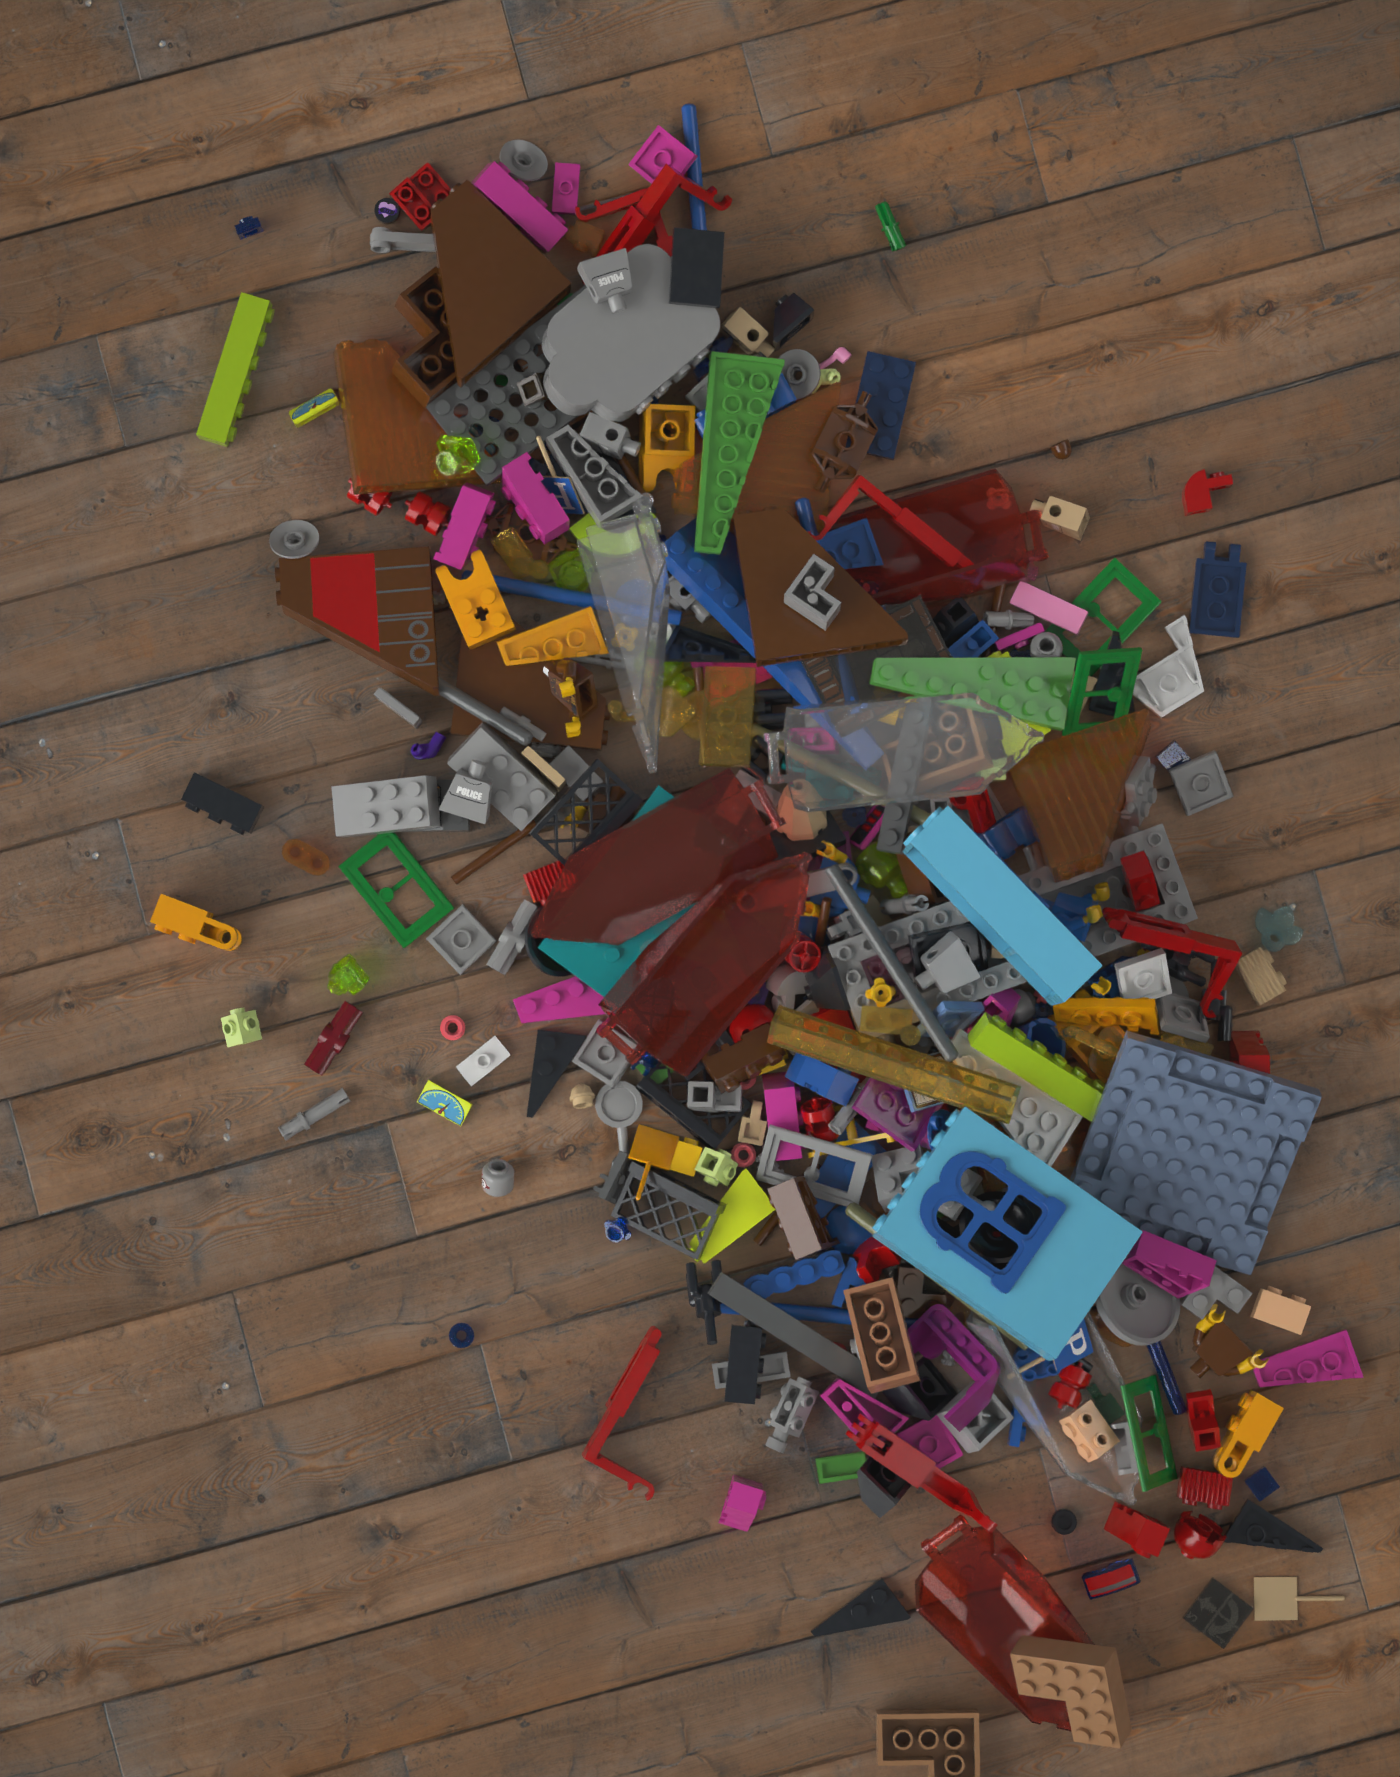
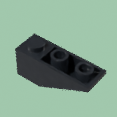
[919,595,979,657]

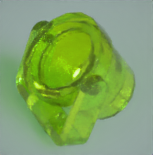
[436,435,480,476]
[548,548,595,592]
[327,954,370,995]

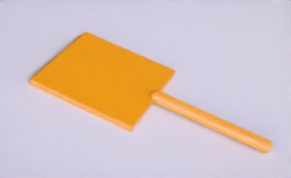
[628,1124,679,1200]

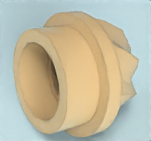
[570,1084,595,1109]

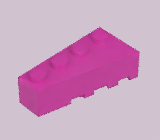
[471,161,568,253]
[513,976,625,1024]

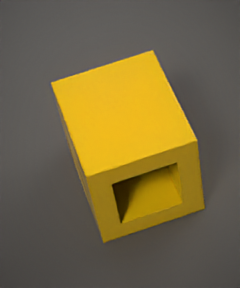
[670,1137,703,1177]

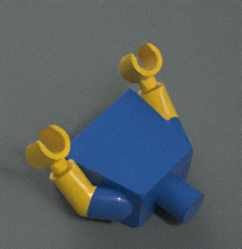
[798,840,871,918]

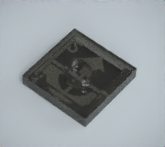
[1182,1577,1254,1649]

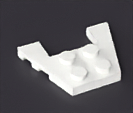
[1101,615,1204,718]

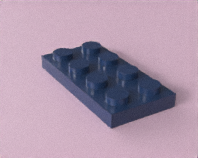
[845,351,916,460]

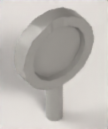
[595,1081,643,1153]

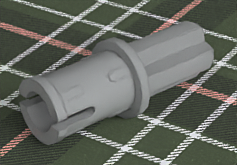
[983,610,1034,630]

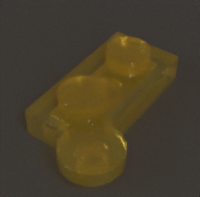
[491,527,549,580]
[859,1005,921,1046]

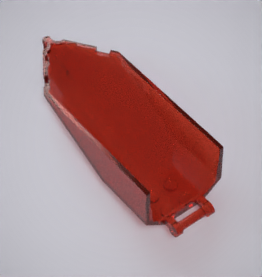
[829,469,1048,606]
[531,768,786,946]
[596,852,812,1077]
[915,1514,1095,1732]

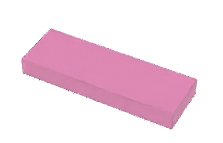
[1010,580,1088,635]

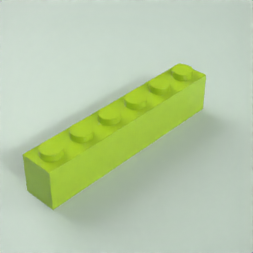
[196,292,275,447]
[967,1012,1106,1122]

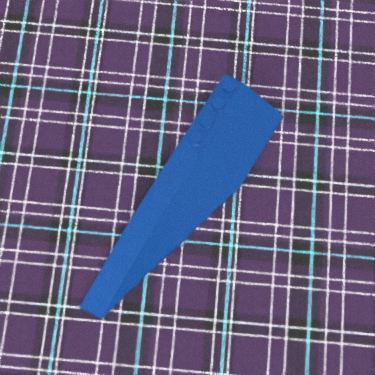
[655,517,884,771]

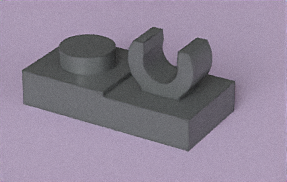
[593,1151,636,1204]

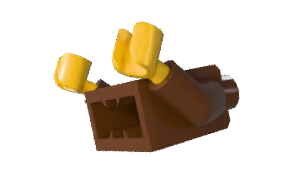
[543,657,598,738]

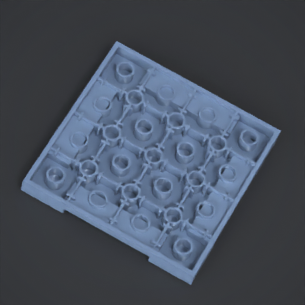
[1070,1030,1322,1275]

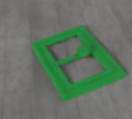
[1045,557,1162,677]
[1062,647,1143,737]
[338,832,455,948]
[1120,1374,1178,1492]

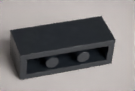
[181,772,264,835]
[724,1324,767,1405]

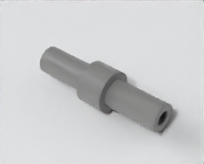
[500,707,547,742]

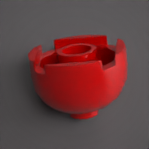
[729,1004,780,1043]
[1174,1511,1227,1559]

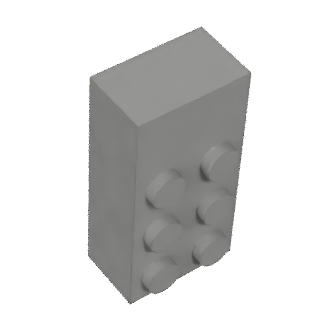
[447,721,557,831]
[331,775,441,838]

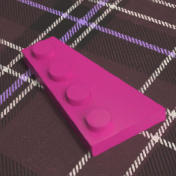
[1253,1329,1364,1387]

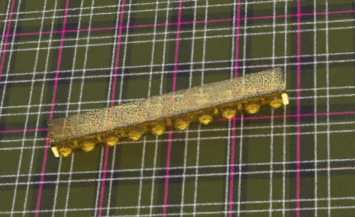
[767,1005,1022,1124]

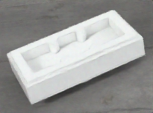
[456,1036,511,1087]

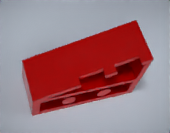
[1229,1031,1270,1074]
[1103,1501,1170,1559]

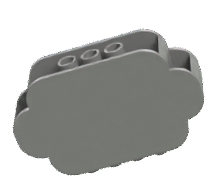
[542,244,720,423]

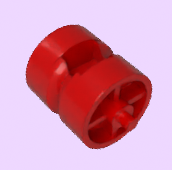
[347,470,394,516]
[405,491,451,536]
[780,931,821,973]
[800,1097,839,1142]
[1048,1362,1093,1410]

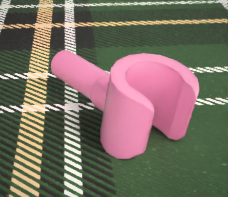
[819,347,851,369]

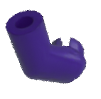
[411,732,446,760]

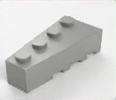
[546,425,643,528]

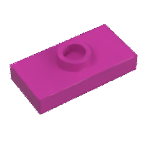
[552,162,580,215]
[994,622,1045,652]

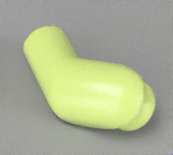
[811,368,841,395]

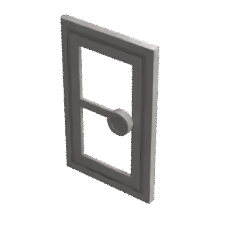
[755,1124,872,1206]

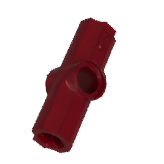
[304,1001,364,1076]

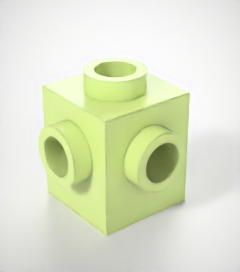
[221,1007,262,1047]
[694,1147,738,1187]

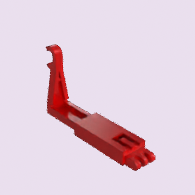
[582,163,732,285]
[575,187,673,257]
[807,475,975,571]
[1102,907,1242,1018]
[581,1326,662,1501]
[846,1413,998,1533]

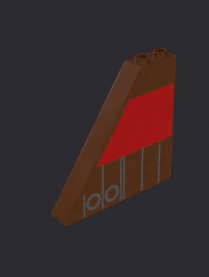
[275,546,440,696]

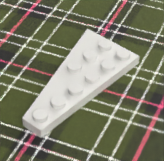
[951,1029,1083,1167]

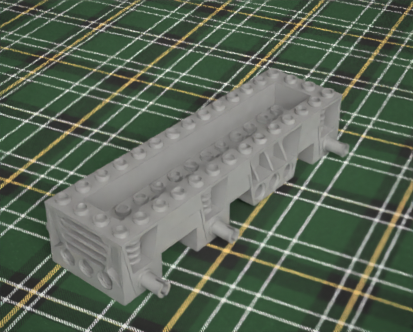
[828,813,1198,1053]

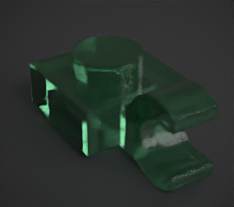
[1086,1382,1125,1425]

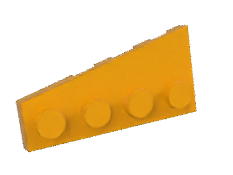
[496,606,609,666]
[1053,997,1160,1035]

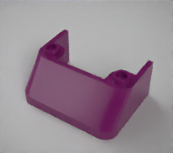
[908,1304,1000,1432]

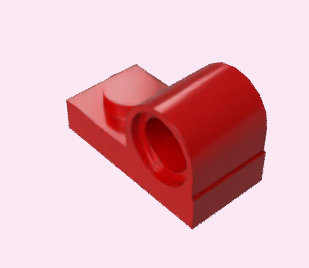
[949,777,996,833]

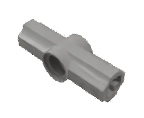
[486,899,539,975]

